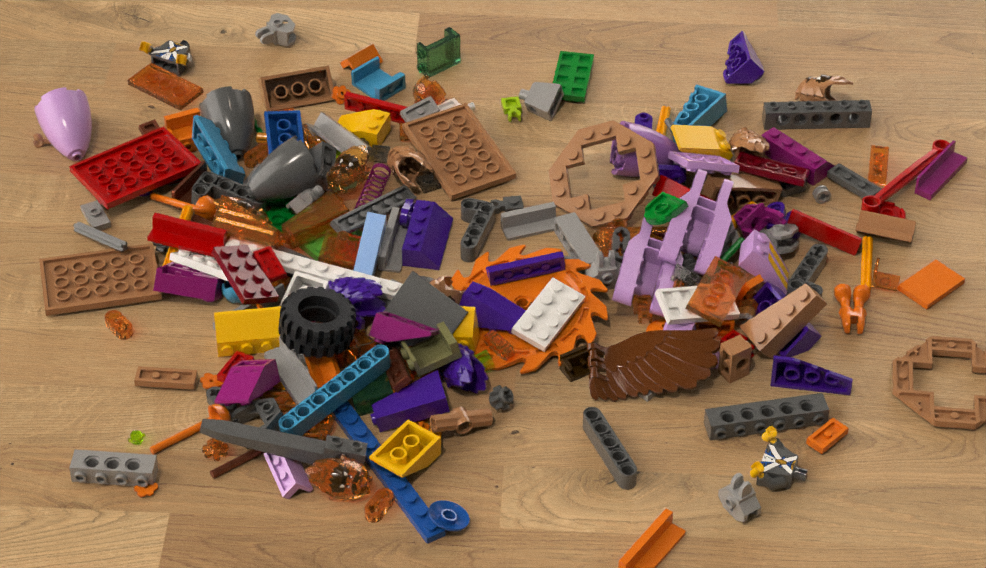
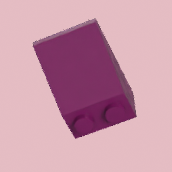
[369,311,440,344]

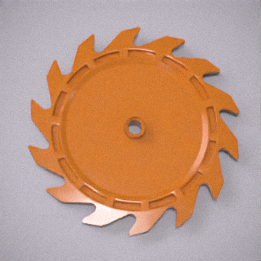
[451,244,608,374]

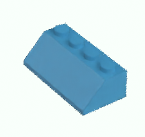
[192,115,245,184]

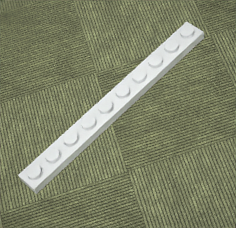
[225,238,403,300]

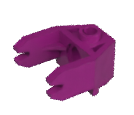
[733,203,787,239]

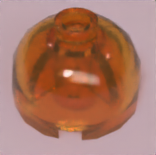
[413,75,448,106]

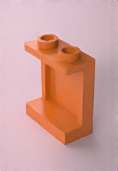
[164,107,200,152]

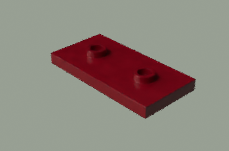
[733,152,811,187]

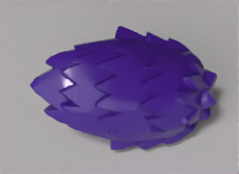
[328,276,386,317]
[439,344,488,394]

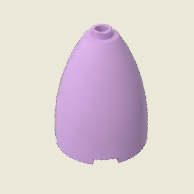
[34,87,92,161]

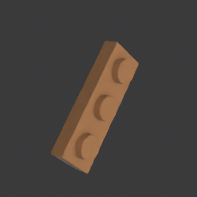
[134,366,198,390]

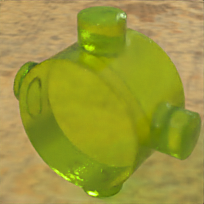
[128,430,146,445]

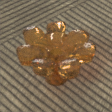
[202,438,229,461]

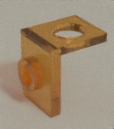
[871,257,900,291]

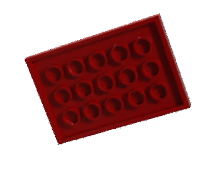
[69,126,201,210]

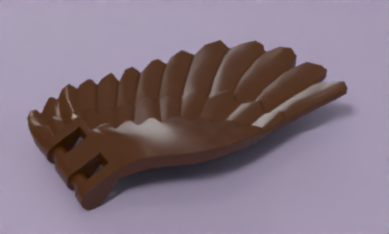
[587,328,720,402]

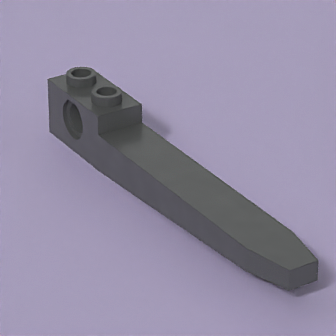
[200,419,368,475]

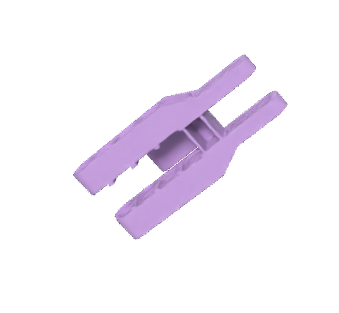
[657,168,733,279]
[612,217,683,317]

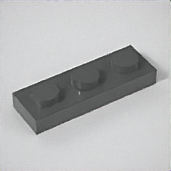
[827,163,882,198]

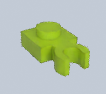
[501,96,522,122]

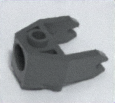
[231,398,284,449]

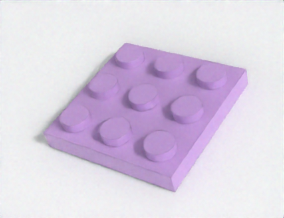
[668,151,740,175]

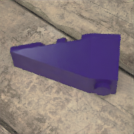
[723,31,765,84]
[459,282,526,334]
[770,355,853,395]

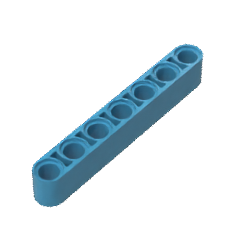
[279,345,391,436]

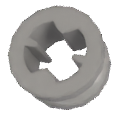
[812,185,831,204]

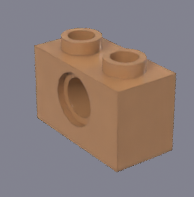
[718,335,752,384]

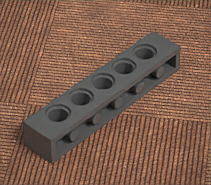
[762,100,872,130]
[704,393,829,440]

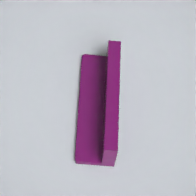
[915,140,967,201]

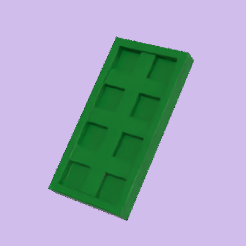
[553,51,594,102]

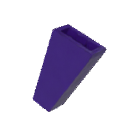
[370,370,450,432]

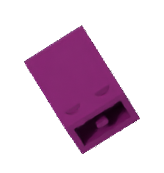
[214,359,281,406]

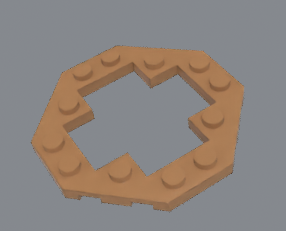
[548,120,660,229]
[892,336,986,430]

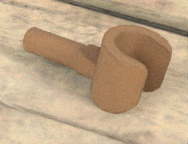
[33,134,52,148]

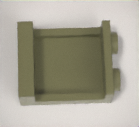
[400,321,462,377]

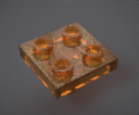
[318,228,362,270]

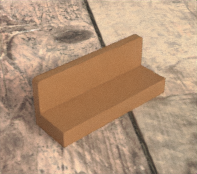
[855,210,916,243]

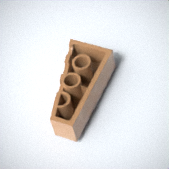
[701,173,782,210]
[739,283,827,359]

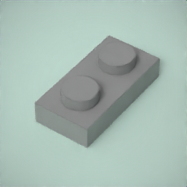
[400,96,440,123]

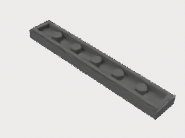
[330,185,417,238]

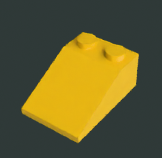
[337,109,391,151]
[671,125,733,160]
[369,420,441,478]

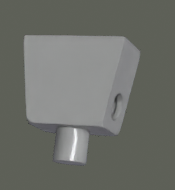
[519,82,564,121]

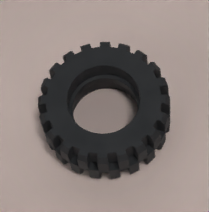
[278,286,356,358]

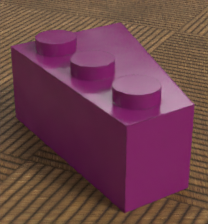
[153,262,224,302]

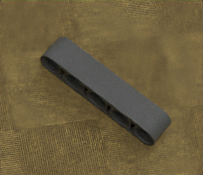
[583,407,637,490]

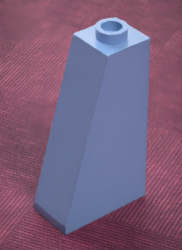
[353,212,386,276]

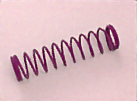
[354,163,391,228]

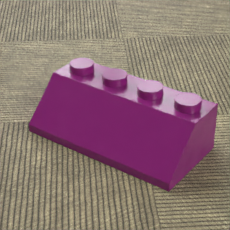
[761,127,835,186]

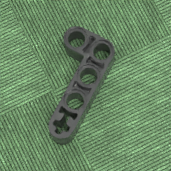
[191,171,267,217]
[460,198,495,262]
[786,244,828,297]

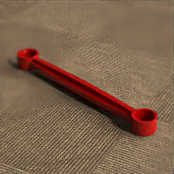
[861,139,950,213]

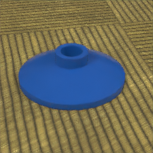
[428,500,470,531]

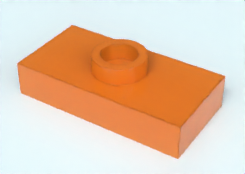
[733,274,764,305]
[806,418,849,454]

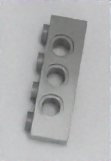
[69,449,158,487]

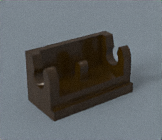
[559,341,604,382]

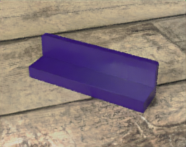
[486,252,565,286]

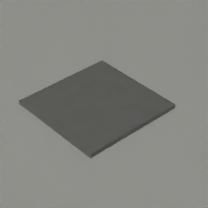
[384,271,468,349]

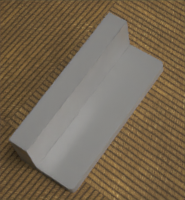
[501,202,556,241]

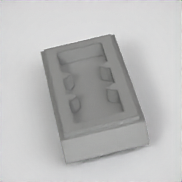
[80,200,111,230]

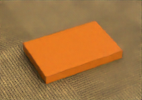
[898,260,965,310]

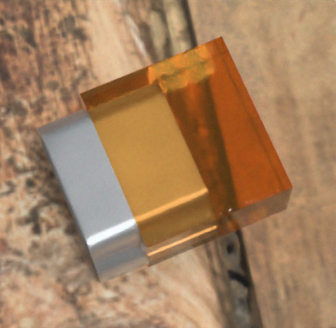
[734,298,758,325]

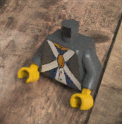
[139,40,192,77]
[750,426,808,490]

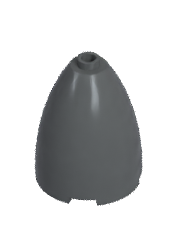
[199,86,255,160]
[246,135,324,201]

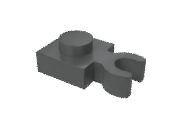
[490,195,524,214]

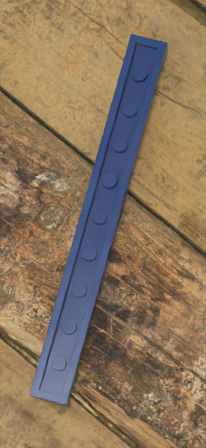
[330,400,445,544]

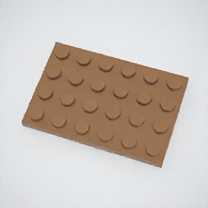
[402,103,516,201]
[39,243,162,316]

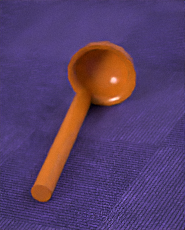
[150,193,218,221]
[150,404,231,454]

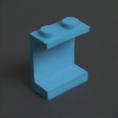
[351,56,406,101]

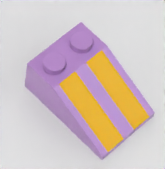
[738,229,789,295]

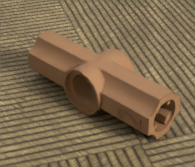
[430,407,493,434]

